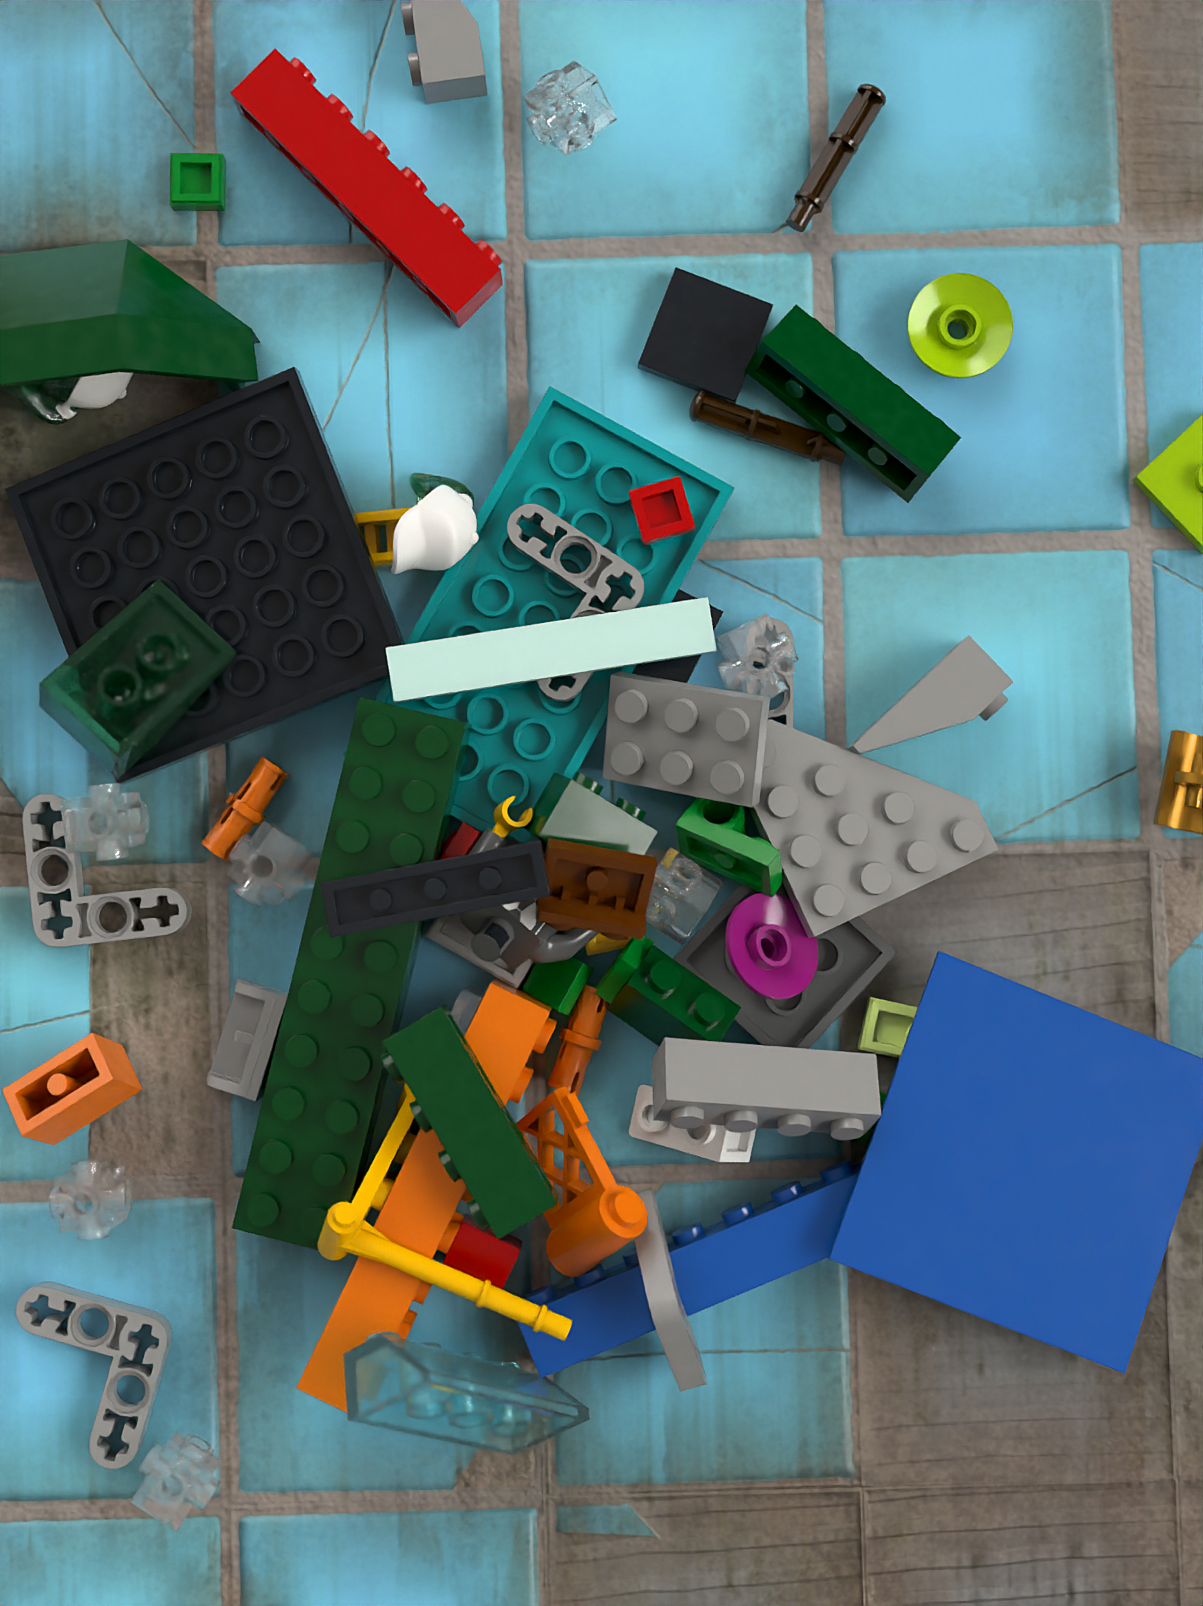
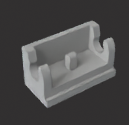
[206,978,288,1101]

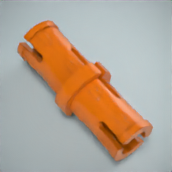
[201,756,290,862]
[547,984,610,1095]

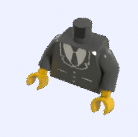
[459,796,599,968]

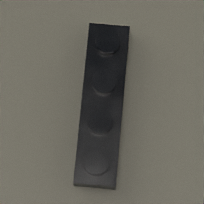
[320,840,552,938]

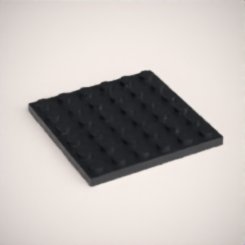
[5,367,406,785]

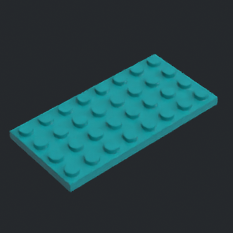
[343,386,735,844]

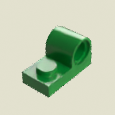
[675,797,783,898]

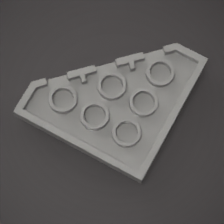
[748,719,999,938]

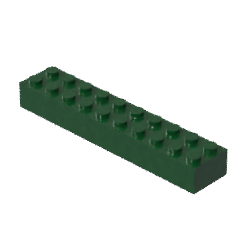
[232,697,473,1250]

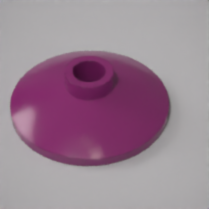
[725,893,818,1000]

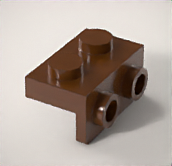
[536,838,657,940]

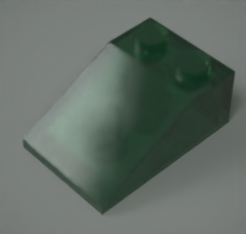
[39,579,237,779]

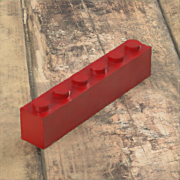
[230,49,503,328]

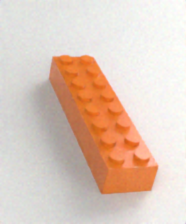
[296,979,557,1417]

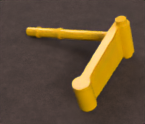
[317,1082,573,1341]

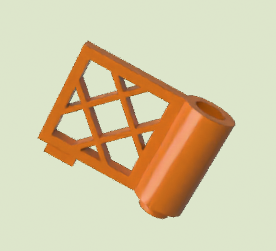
[516,1086,647,1277]

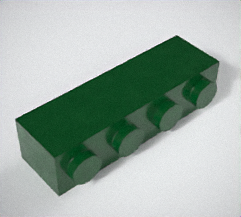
[744,304,962,503]
[381,1004,558,1239]

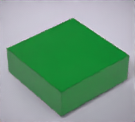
[170,153,226,211]
[595,936,654,1004]
[522,956,594,1015]

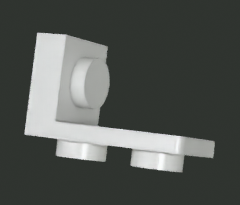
[629,1085,756,1162]

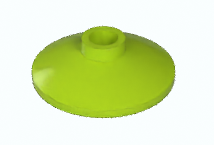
[907,273,1013,379]

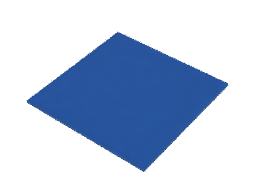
[828,951,1203,1374]

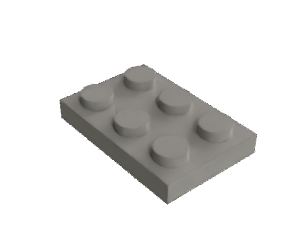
[602,671,770,808]

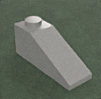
[847,636,1013,755]

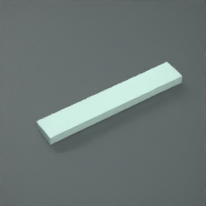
[386,597,717,703]

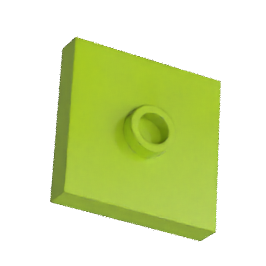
[1132,414,1203,554]

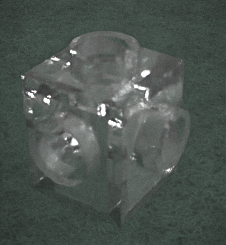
[523,61,617,156]
[715,613,798,699]
[60,783,150,861]
[227,821,315,908]
[645,847,724,945]
[49,1159,132,1240]
[131,1432,222,1532]

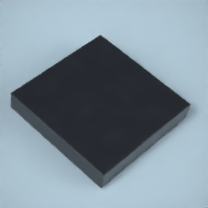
[638,267,773,403]

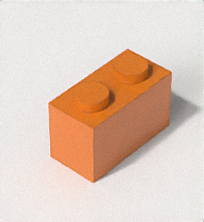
[2,1033,143,1145]

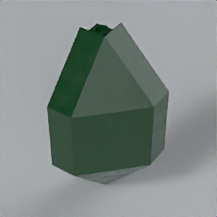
[0,239,260,393]

